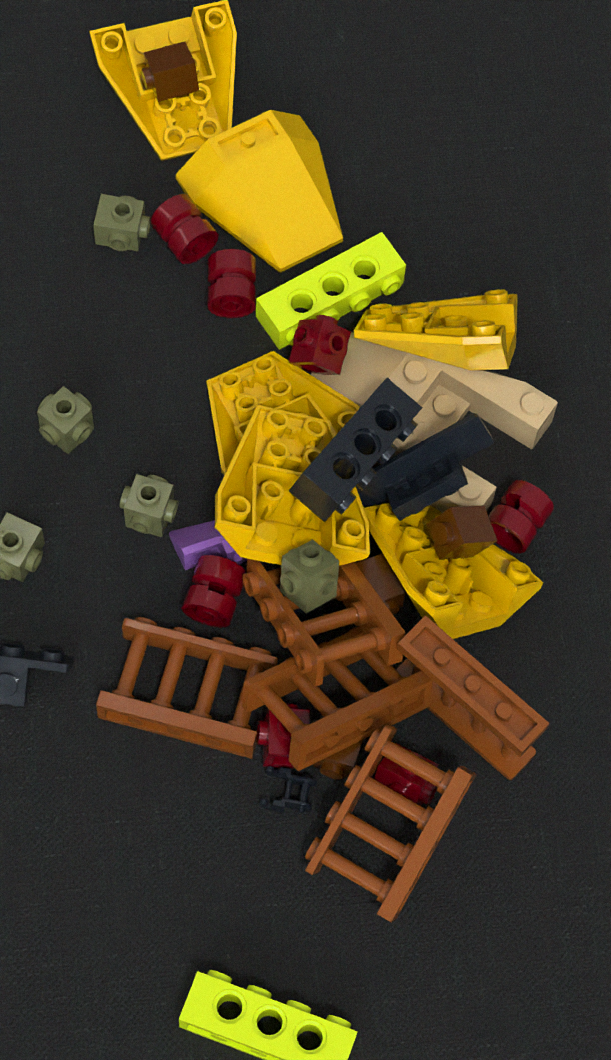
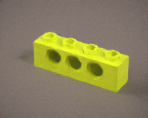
[256,232,406,350]
[179,970,358,1060]

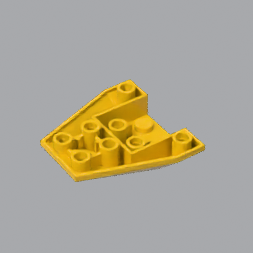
[89,0,237,161]
[176,110,343,273]
[354,289,518,370]
[206,351,360,475]
[215,405,370,566]
[364,502,543,639]

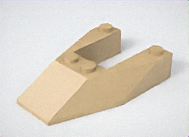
[310,332,558,513]

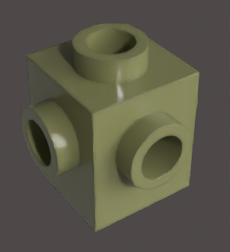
[93,194,151,251]
[37,386,94,454]
[120,474,179,537]
[0,512,45,582]
[280,539,339,613]

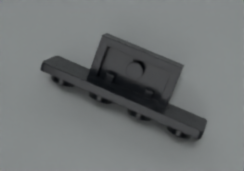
[356,413,494,521]
[0,643,74,707]

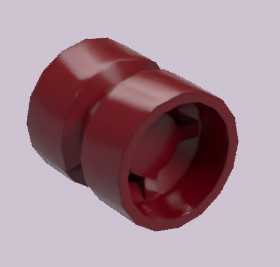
[151,194,218,264]
[208,249,256,318]
[488,480,554,554]
[182,555,246,628]

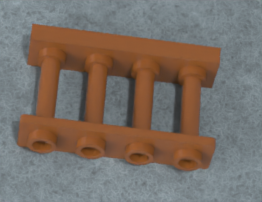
[243,559,406,687]
[396,615,549,780]
[96,617,278,759]
[242,627,433,771]
[305,725,477,922]

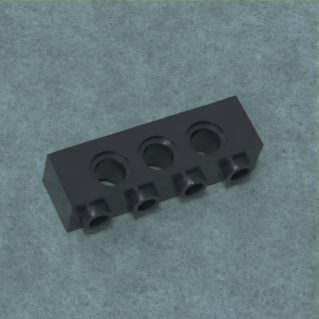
[289,378,423,522]

